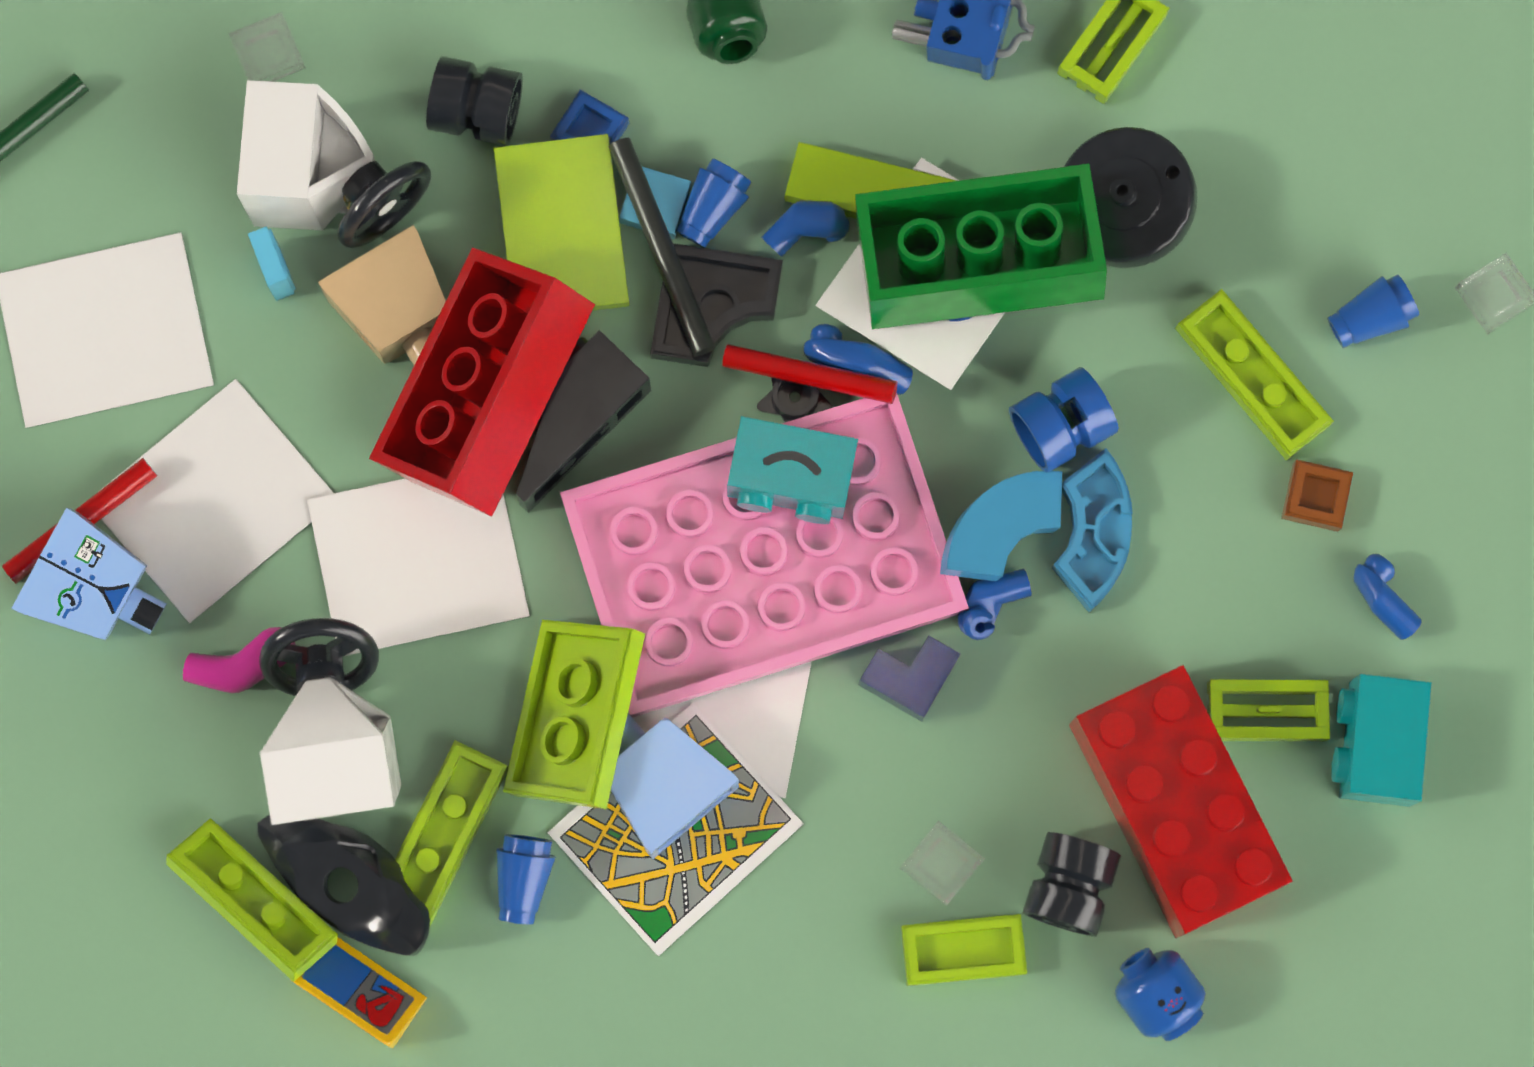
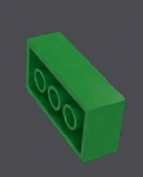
[855,164,1107,330]

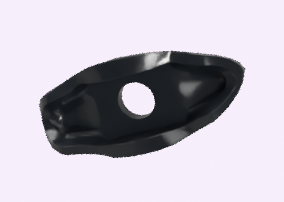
[257,815,430,956]

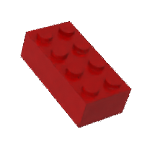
[369,247,595,517]
[1069,665,1293,939]

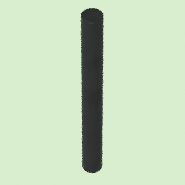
[609,137,715,357]

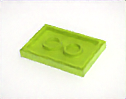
[494,134,630,311]
[503,619,645,809]

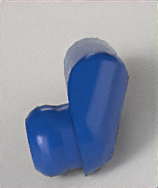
[1354,554,1422,640]

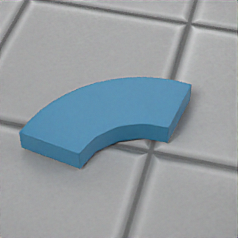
[1052,448,1133,612]
[940,471,1062,582]

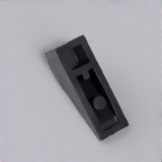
[516,330,651,513]

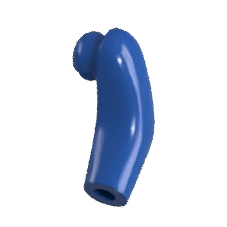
[804,324,913,395]

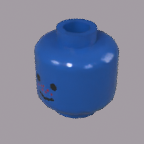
[1115,948,1206,1041]

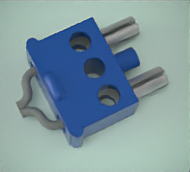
[892,0,1035,80]

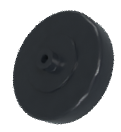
[1064,127,1197,268]

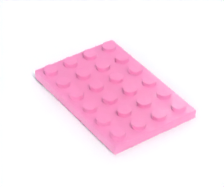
[560,392,969,718]

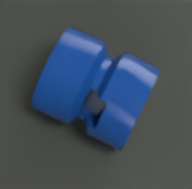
[1009,367,1119,473]

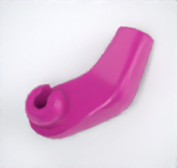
[183,627,295,694]

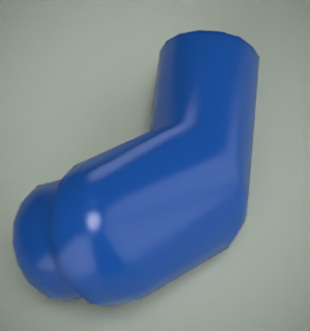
[761,200,850,257]
[958,568,1032,640]

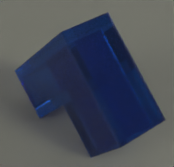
[858,635,961,722]

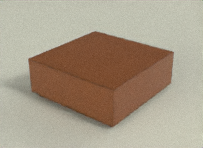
[1281,459,1353,532]

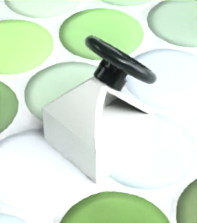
[237,80,431,248]
[259,618,401,825]

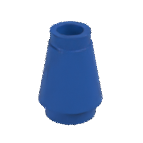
[676,158,752,248]
[1327,274,1419,348]
[497,834,556,924]

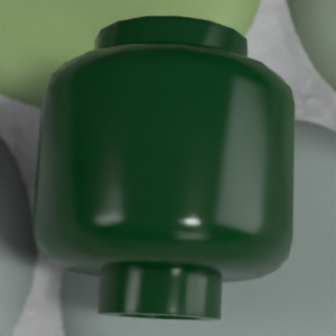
[686,0,767,64]

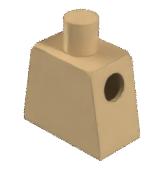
[318,225,446,365]

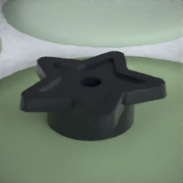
[757,377,833,423]

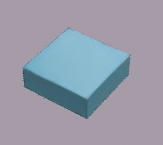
[619,167,691,240]
[248,226,296,301]

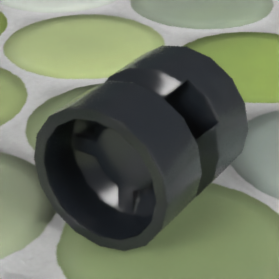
[426,56,523,146]
[1022,832,1121,937]

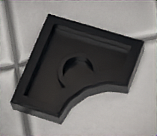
[650,243,783,367]

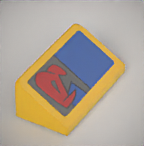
[290,937,427,1048]

